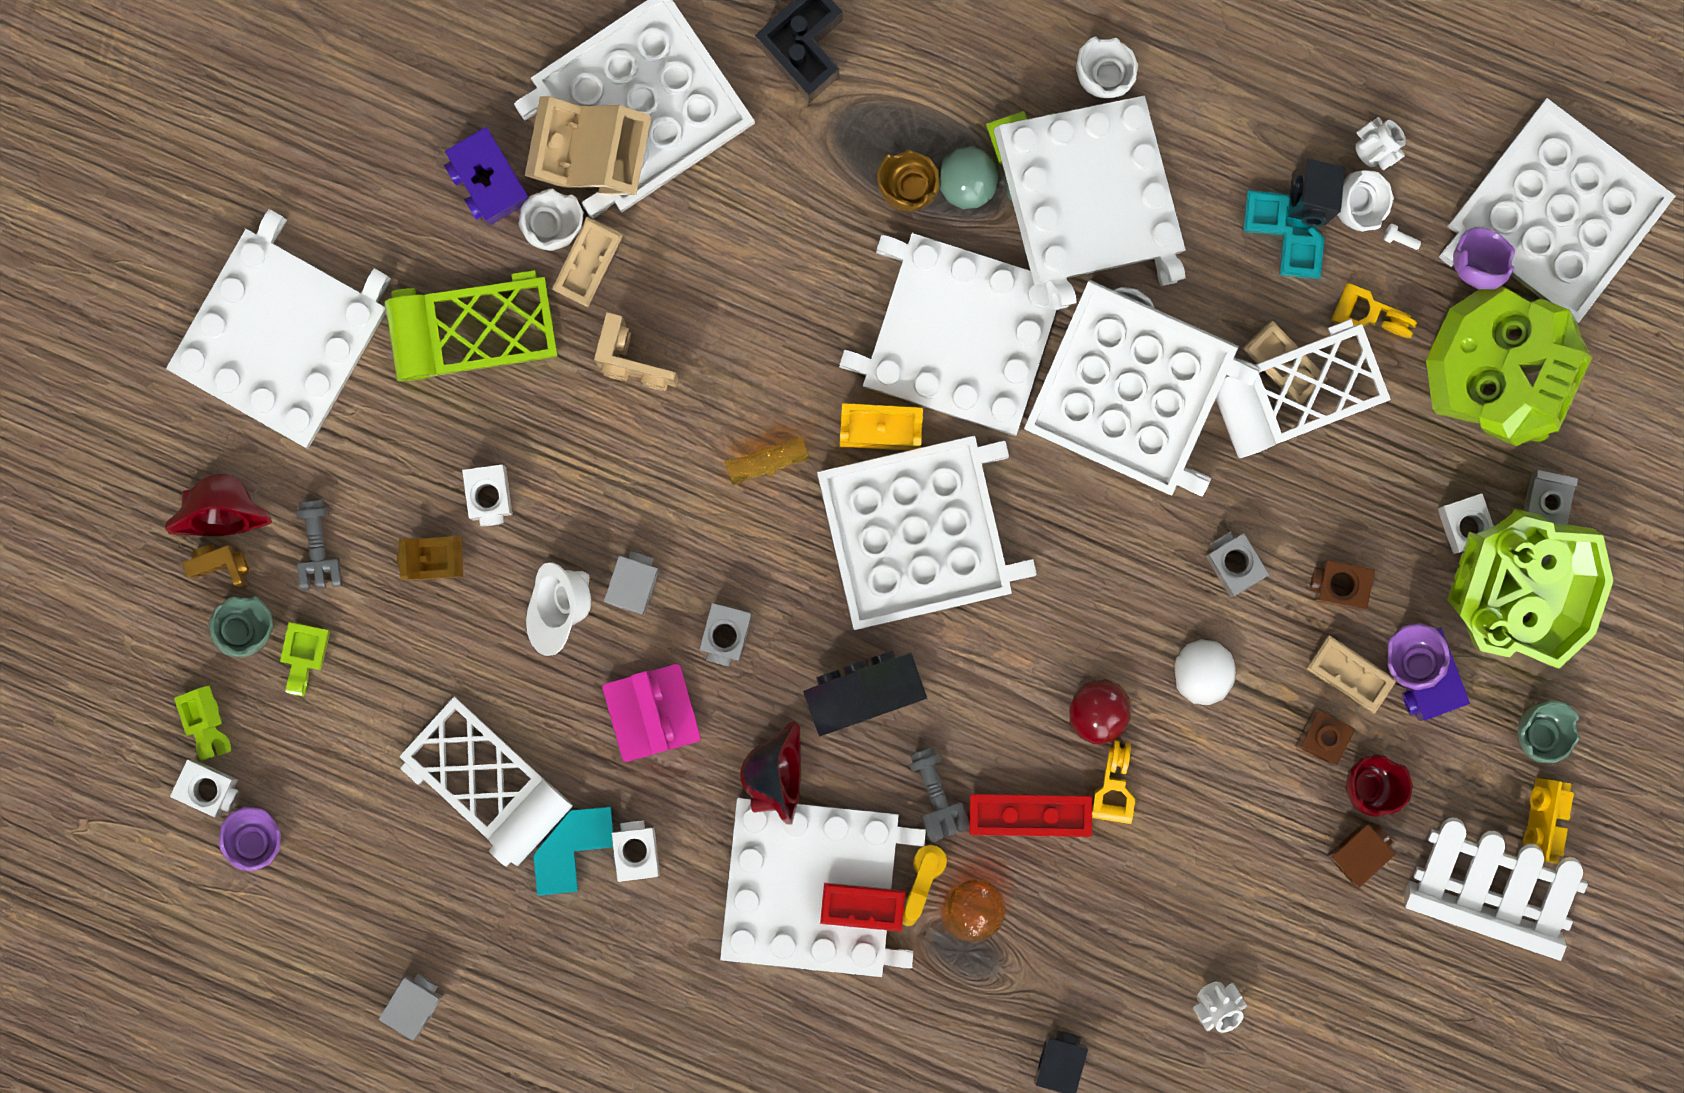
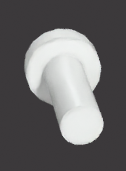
[1383,224,1421,250]

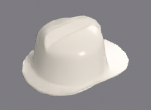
[526,562,591,656]

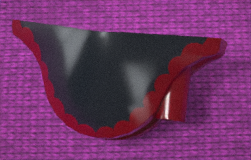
[740,721,801,825]

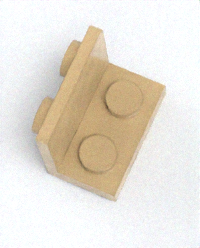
[594,312,679,392]

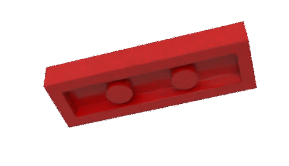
[969,794,1092,837]

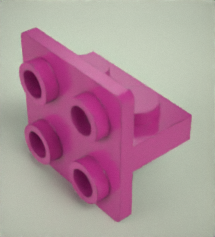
[602,664,701,762]

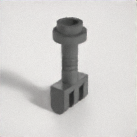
[296,499,342,591]
[909,748,969,842]

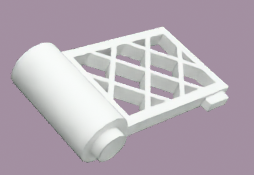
[1216,319,1391,458]
[400,697,573,867]

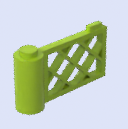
[384,270,557,382]

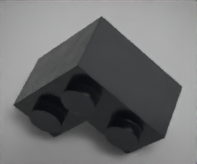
[755,0,843,103]
[803,650,928,737]

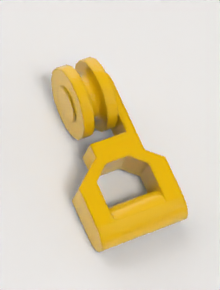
[1331,283,1417,338]
[1092,740,1135,824]
[902,845,947,926]

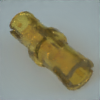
[725,436,809,486]

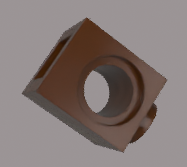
[1310,560,1375,611]
[1295,710,1355,765]
[1327,823,1396,888]

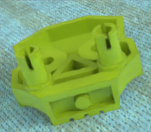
[1426,286,1593,446]
[1447,509,1613,669]

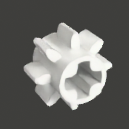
[1355,117,1406,170]
[1193,982,1247,1033]

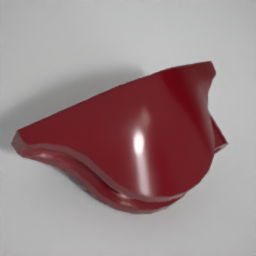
[165,474,272,536]

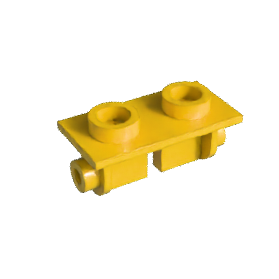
[1523,778,1575,864]

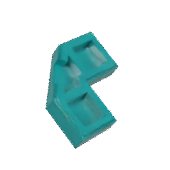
[1243,190,1324,280]
[533,807,614,896]

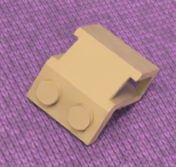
[525,96,652,195]

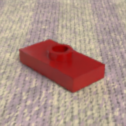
[820,883,905,932]

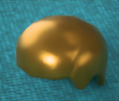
[877,149,940,212]

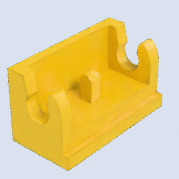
[840,403,923,451]

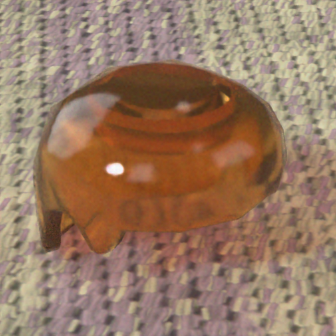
[940,879,1006,943]

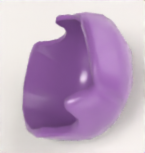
[1453,227,1515,289]
[1387,623,1450,690]
[218,807,281,871]

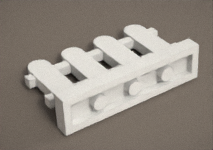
[1403,818,1588,961]

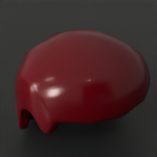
[1069,679,1131,744]
[1345,755,1413,817]

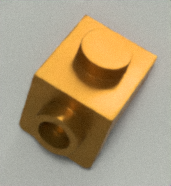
[397,536,463,580]
[182,544,250,587]

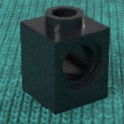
[1288,158,1345,227]
[1034,1030,1088,1093]

